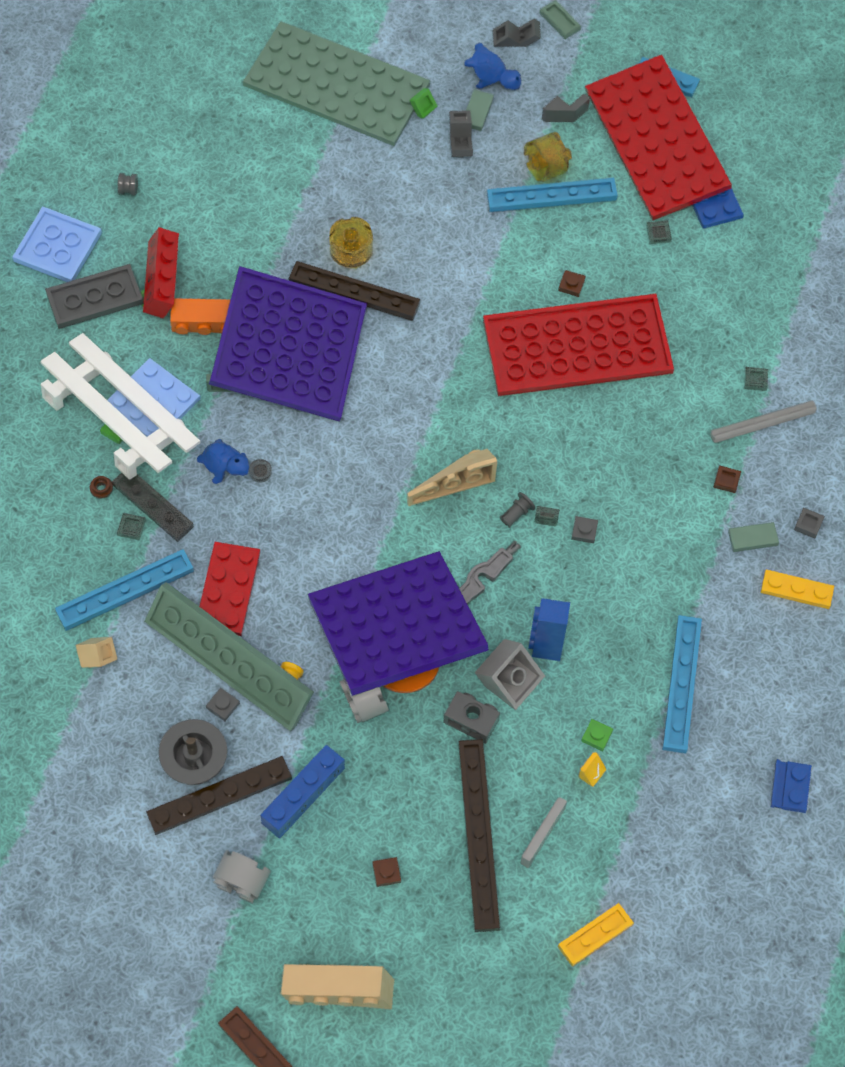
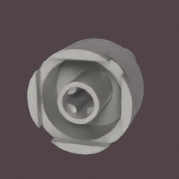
[339,678,389,723]
[213,850,271,904]

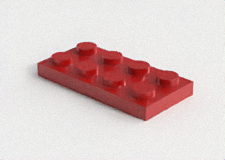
[199,542,261,636]

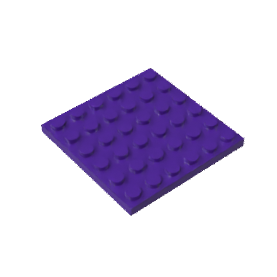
[209,266,367,421]
[308,551,489,696]

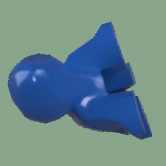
[464,43,522,90]
[197,439,249,484]

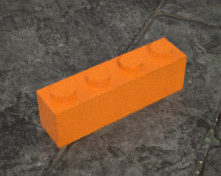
[170,298,230,335]

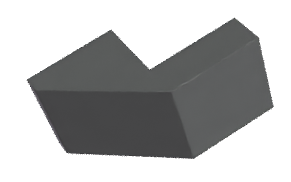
[493,18,541,47]
[542,94,590,122]
[449,110,473,157]

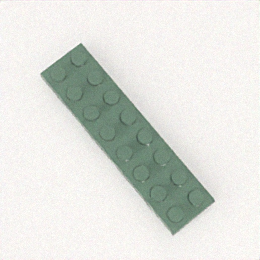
[144,582,314,731]

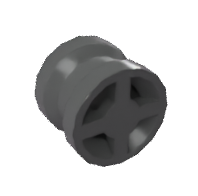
[118,173,138,196]

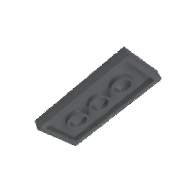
[45,264,144,329]

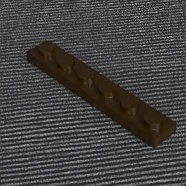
[289,261,420,321]
[146,756,292,835]

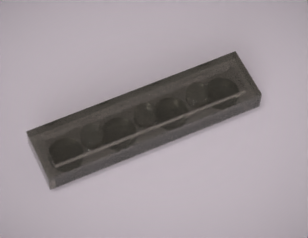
[112,473,194,542]

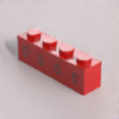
[143,227,179,318]

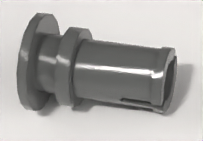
[499,492,535,528]

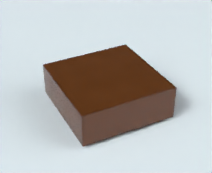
[713,465,741,493]

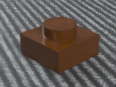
[558,270,586,297]
[372,857,401,887]

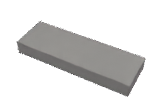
[521,797,567,868]

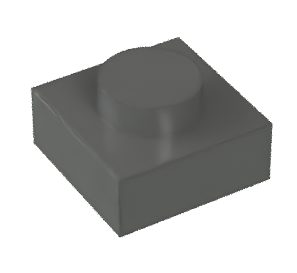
[794,507,825,539]
[571,516,598,544]
[206,688,240,721]

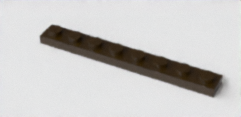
[458,739,500,932]

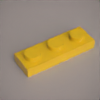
[760,569,834,609]
[558,903,634,967]

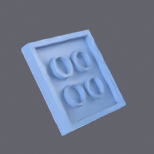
[12,206,102,282]
[107,358,200,437]

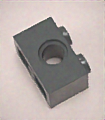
[443,691,500,744]

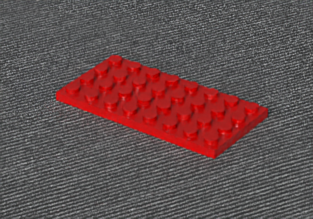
[585,54,732,221]
[483,294,674,396]

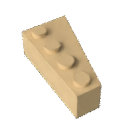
[281,964,394,1009]

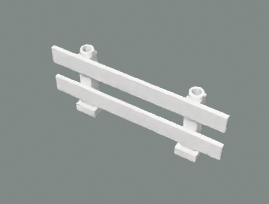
[41,333,200,480]

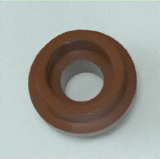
[90,476,113,498]

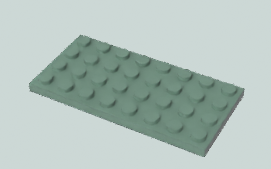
[243,21,430,146]

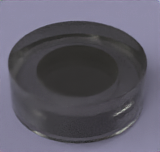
[249,459,272,483]

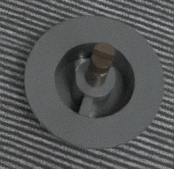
[159,719,227,785]

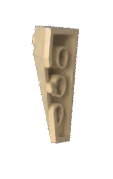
[407,449,497,506]

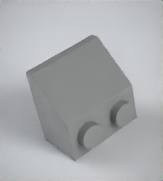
[475,639,545,710]

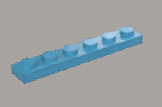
[487,178,618,212]
[55,549,194,631]
[662,615,702,754]

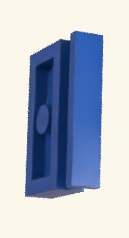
[770,759,812,813]

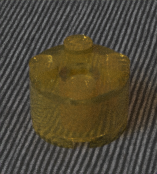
[524,132,572,182]
[329,217,373,269]

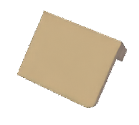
[76,637,117,668]

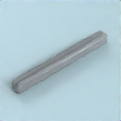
[710,401,817,443]

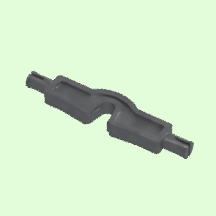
[459,541,521,605]

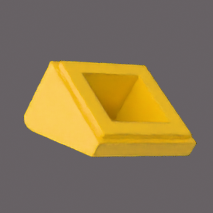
[579,752,606,787]

